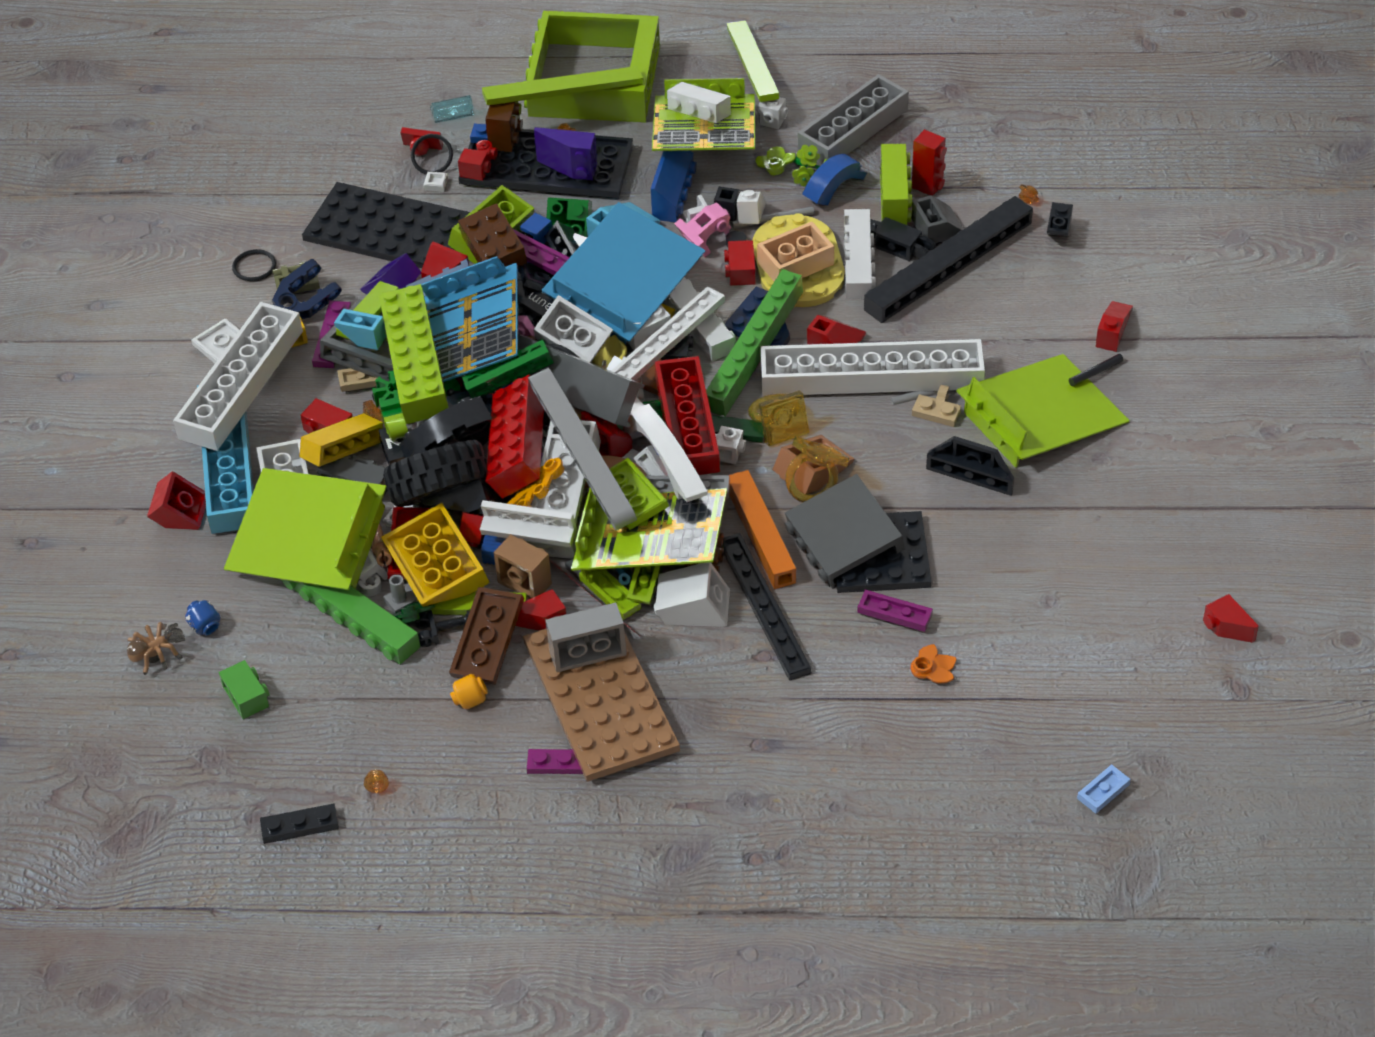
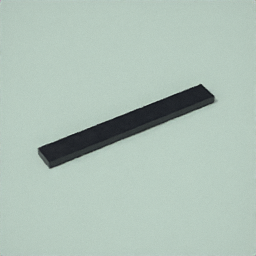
[720,533,812,681]

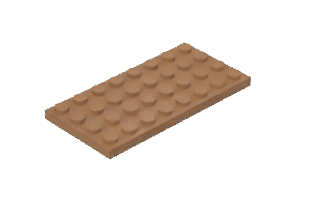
[523,629,680,782]

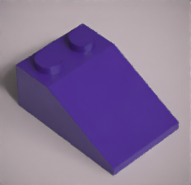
[534,127,597,180]

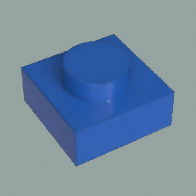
[470,123,488,143]

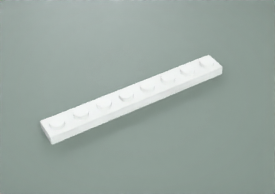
[611,286,725,381]

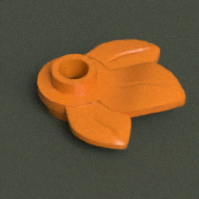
[910,644,956,684]

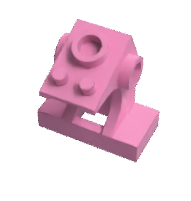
[674,203,731,257]

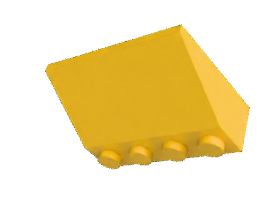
[381,503,490,607]

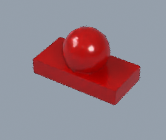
[400,127,444,156]

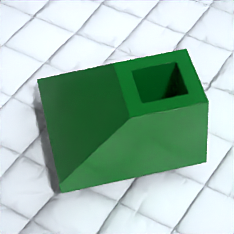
[546,197,592,237]

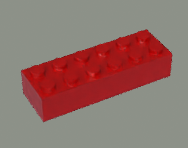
[655,356,720,475]
[486,375,544,498]

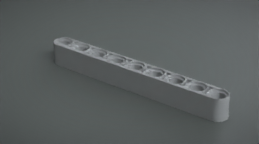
[528,368,637,531]

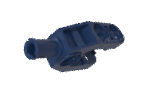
[272,259,342,320]

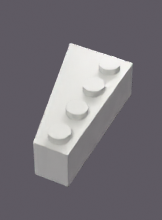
[844,209,876,299]

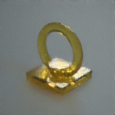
[748,390,810,446]
[785,436,850,503]

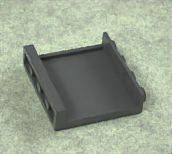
[784,474,905,589]

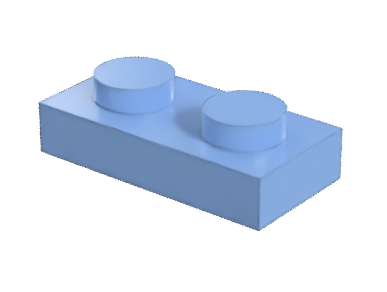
[1077,764,1131,814]

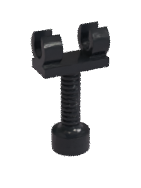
[415,609,471,647]

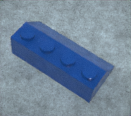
[651,150,697,222]

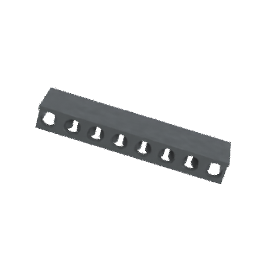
[518,334,644,427]

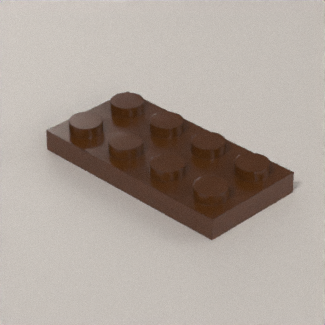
[449,587,525,685]

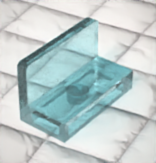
[430,95,474,123]

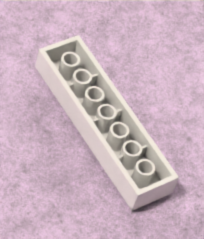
[173,302,303,451]

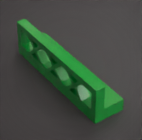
[462,340,554,399]

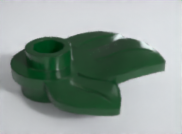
[392,602,436,623]

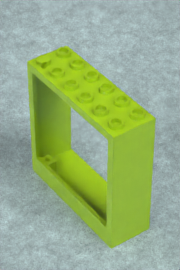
[523,11,660,123]

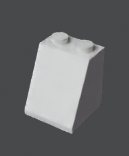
[654,562,730,627]

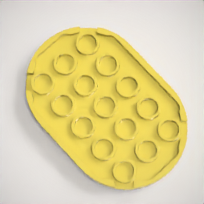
[753,213,845,307]

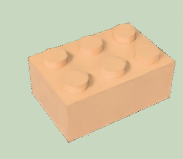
[757,222,834,281]

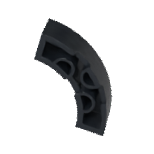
[399,396,492,458]

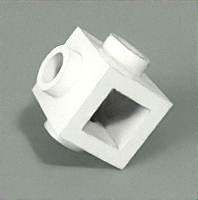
[758,97,788,129]
[715,426,746,464]

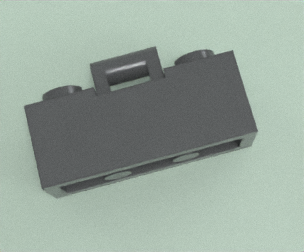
[317,455,388,497]

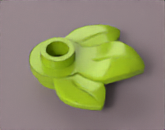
[755,146,796,175]

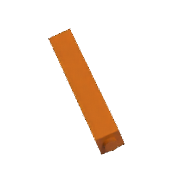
[729,470,796,590]

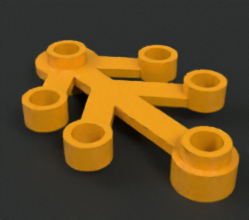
[492,458,565,511]

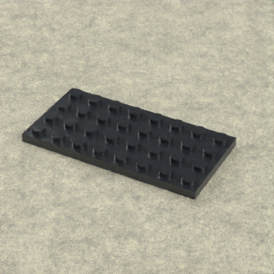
[458,129,633,198]
[302,182,470,268]

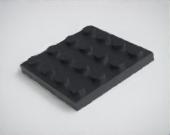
[836,511,932,593]

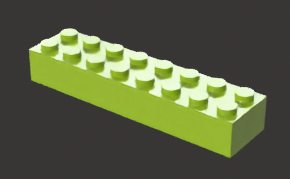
[379,284,449,424]

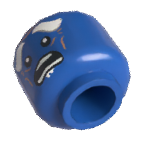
[185,600,221,636]

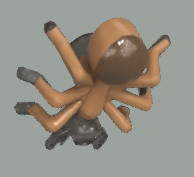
[127,622,185,675]

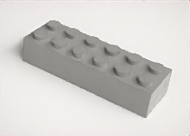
[798,74,909,165]

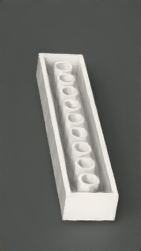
[761,339,985,396]

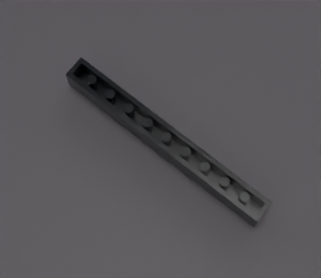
[864,196,1033,323]

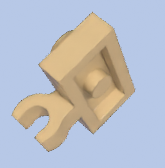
[337,368,377,392]
[912,385,961,427]

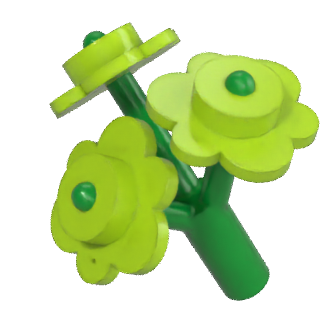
[792,145,830,187]

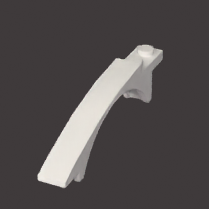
[624,397,708,502]

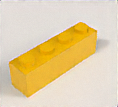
[299,413,383,467]

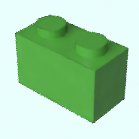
[219,660,270,719]

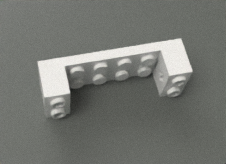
[527,420,601,559]

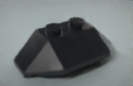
[926,436,1014,496]

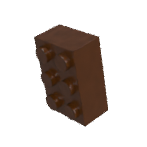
[458,203,527,267]

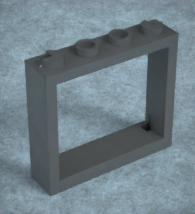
[320,299,393,382]

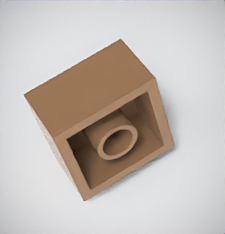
[494,534,552,599]

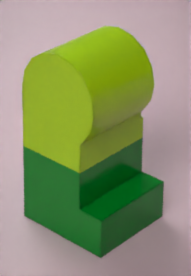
[379,397,408,441]

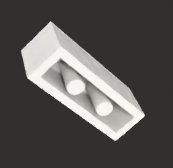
[667,82,731,123]

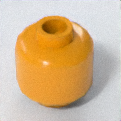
[450,674,488,710]

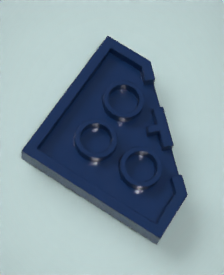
[725,286,790,346]

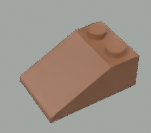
[772,435,854,494]

